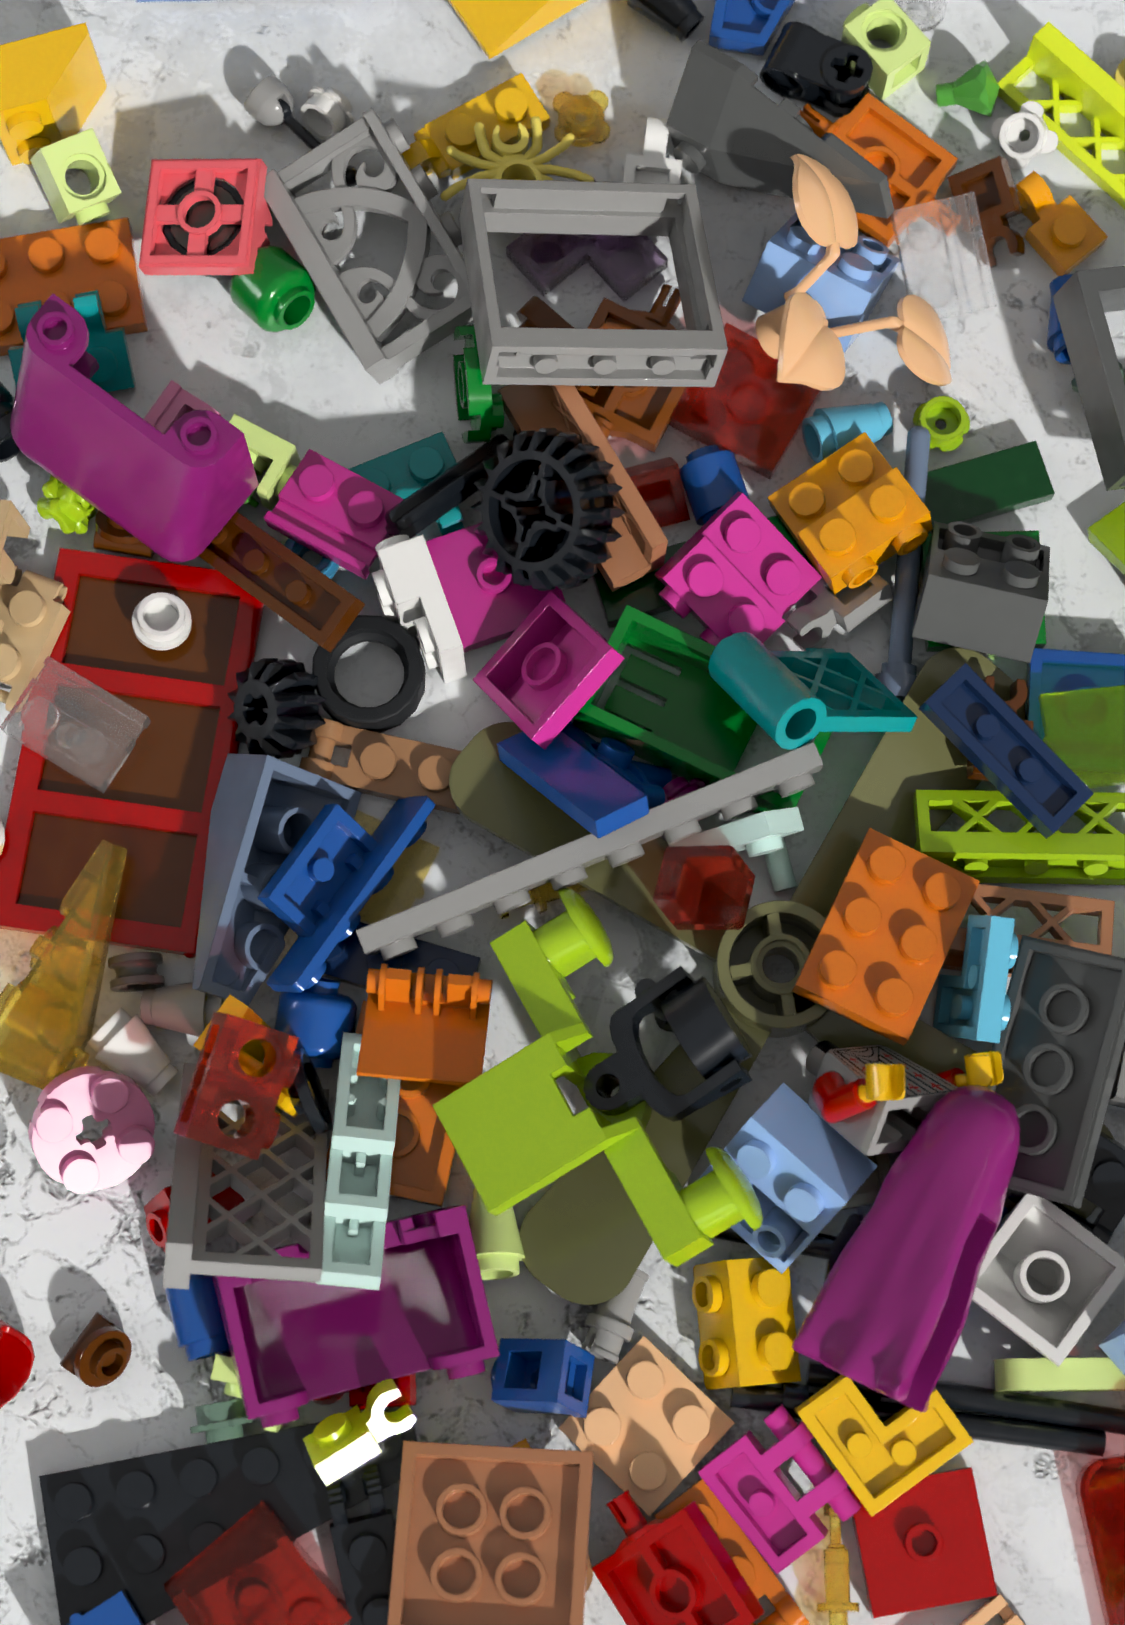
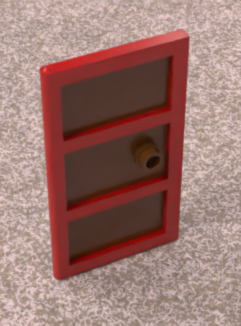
[0,548,264,959]

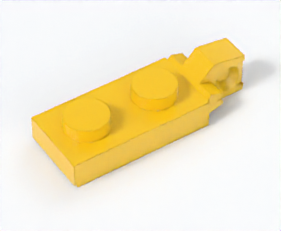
[402,72,550,180]

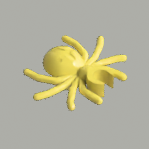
[440,116,594,201]

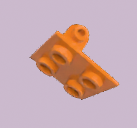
[357,963,493,1086]

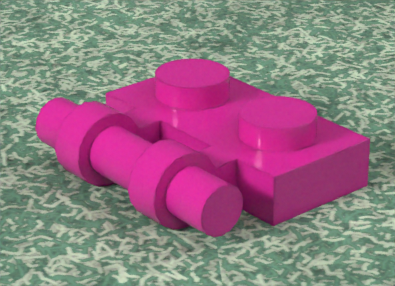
[697,1405,862,1575]

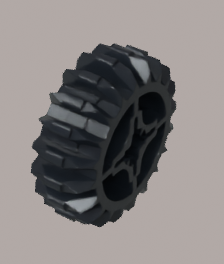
[471,428,625,591]

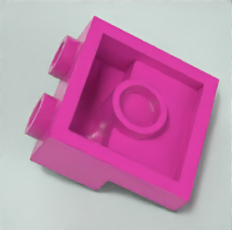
[654,492,822,647]
[472,590,625,750]

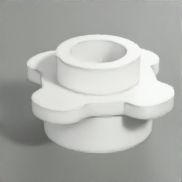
[991,101,1058,169]

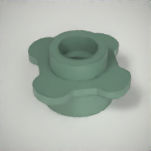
[190,1398,256,1444]

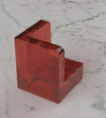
[653,845,755,930]

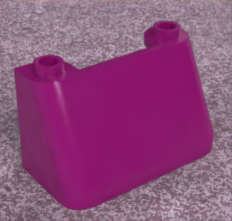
[10,293,259,562]
[212,1205,500,1428]

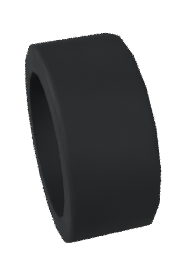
[312,615,426,733]

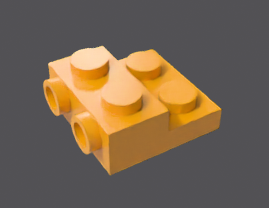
[767,432,933,595]

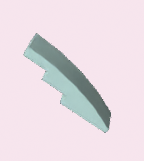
[316,1032,400,1290]

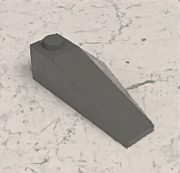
[666,39,894,219]

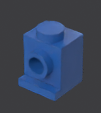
[491,1338,595,1418]

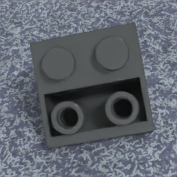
[912,521,1050,663]

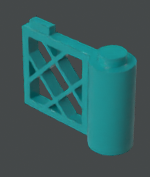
[708,632,918,750]

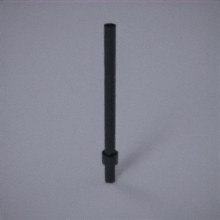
[806,1360,1125,1435]
[730,1383,1106,1456]

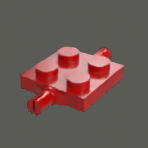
[591,1490,765,1625]

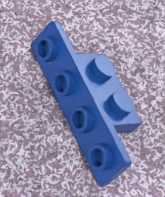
[257,796,436,993]

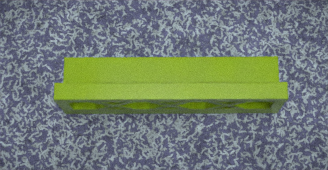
[913,789,1125,885]

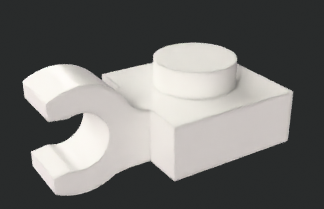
[622,117,682,202]

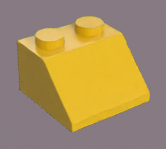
[0,22,107,165]

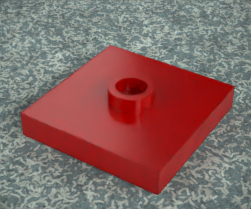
[849,1467,998,1618]

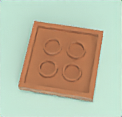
[387,1441,594,1625]

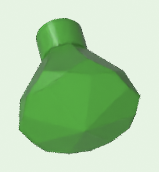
[936,60,999,117]

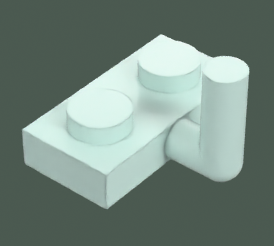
[669,807,804,893]

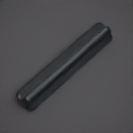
[384,434,510,539]

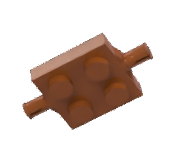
[576,284,689,452]

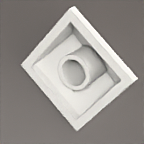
[972,1193,1125,1367]

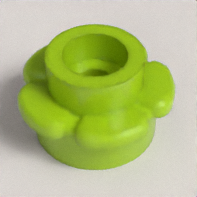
[913,396,970,452]

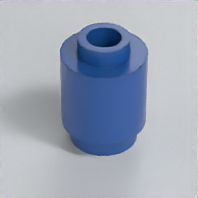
[679,445,751,526]
[165,1274,230,1362]

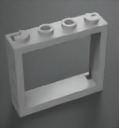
[459,178,728,387]

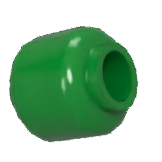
[230,245,316,333]

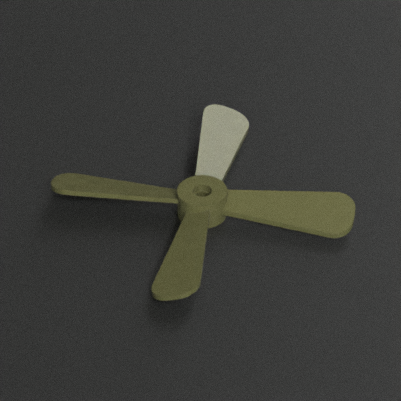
[449,647,1115,1305]

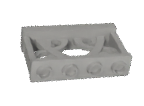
[264,108,473,384]

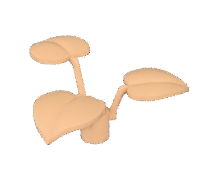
[755,154,952,391]

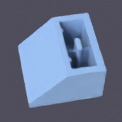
[742,213,901,353]
[699,1082,878,1274]

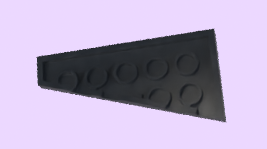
[39,1406,418,1625]

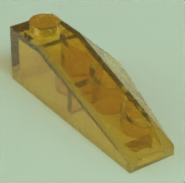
[0,839,127,1090]

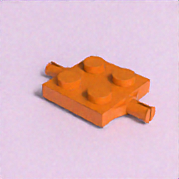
[799,93,962,248]

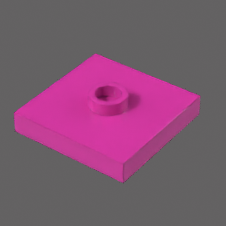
[425,522,566,653]

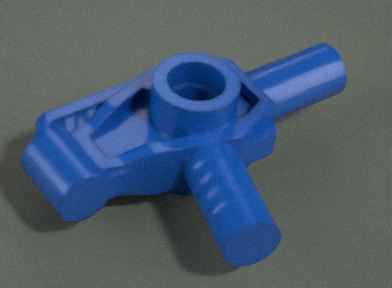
[562,721,672,809]

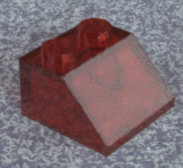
[163,1501,352,1625]

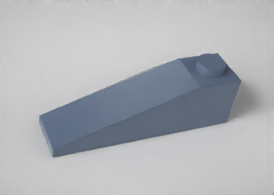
[192,753,362,1006]

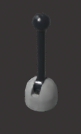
[244,75,357,187]

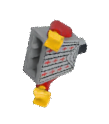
[806,1040,1004,1156]

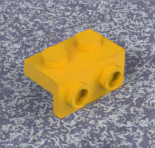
[692,1257,801,1390]

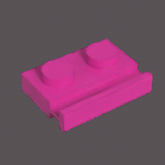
[263,449,404,580]

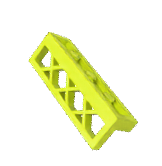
[998,21,1125,209]

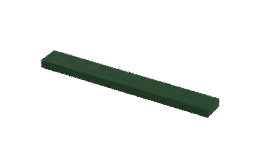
[592,441,1055,628]

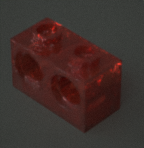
[173,1012,301,1160]

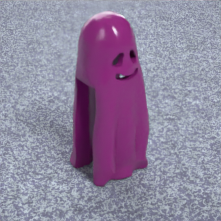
[792,1085,1020,1413]

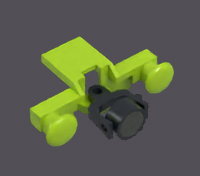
[432,888,763,1267]

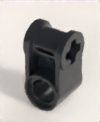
[759,22,873,118]

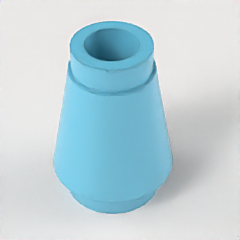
[802,401,893,463]

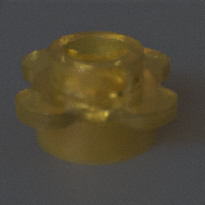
[553,90,610,147]

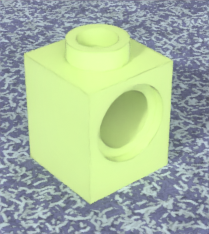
[841,0,931,101]
[30,128,121,226]

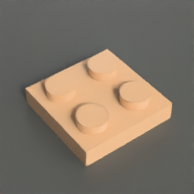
[559,1336,735,1517]

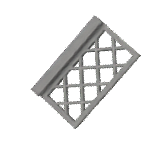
[163,1063,329,1290]

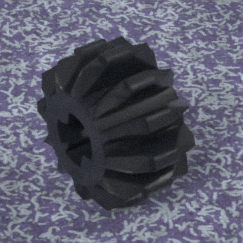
[227,658,327,759]

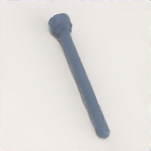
[875,426,931,702]

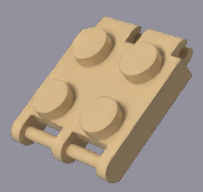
[0,565,71,715]

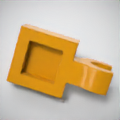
[1016,171,1108,276]

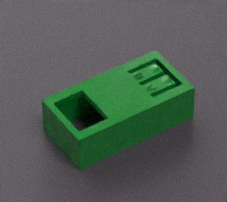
[573,605,832,814]

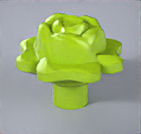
[37,475,97,534]

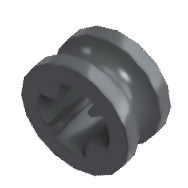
[108,952,165,992]

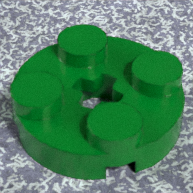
[453,325,504,444]

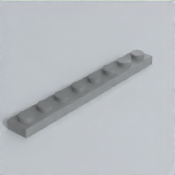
[356,742,824,961]

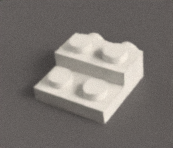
[371,535,467,684]

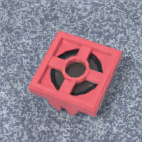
[139,158,273,278]

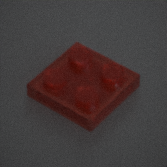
[669,323,822,480]

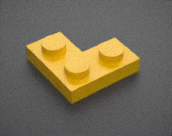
[795,1374,974,1517]

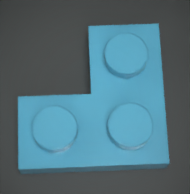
[933,915,1018,1043]

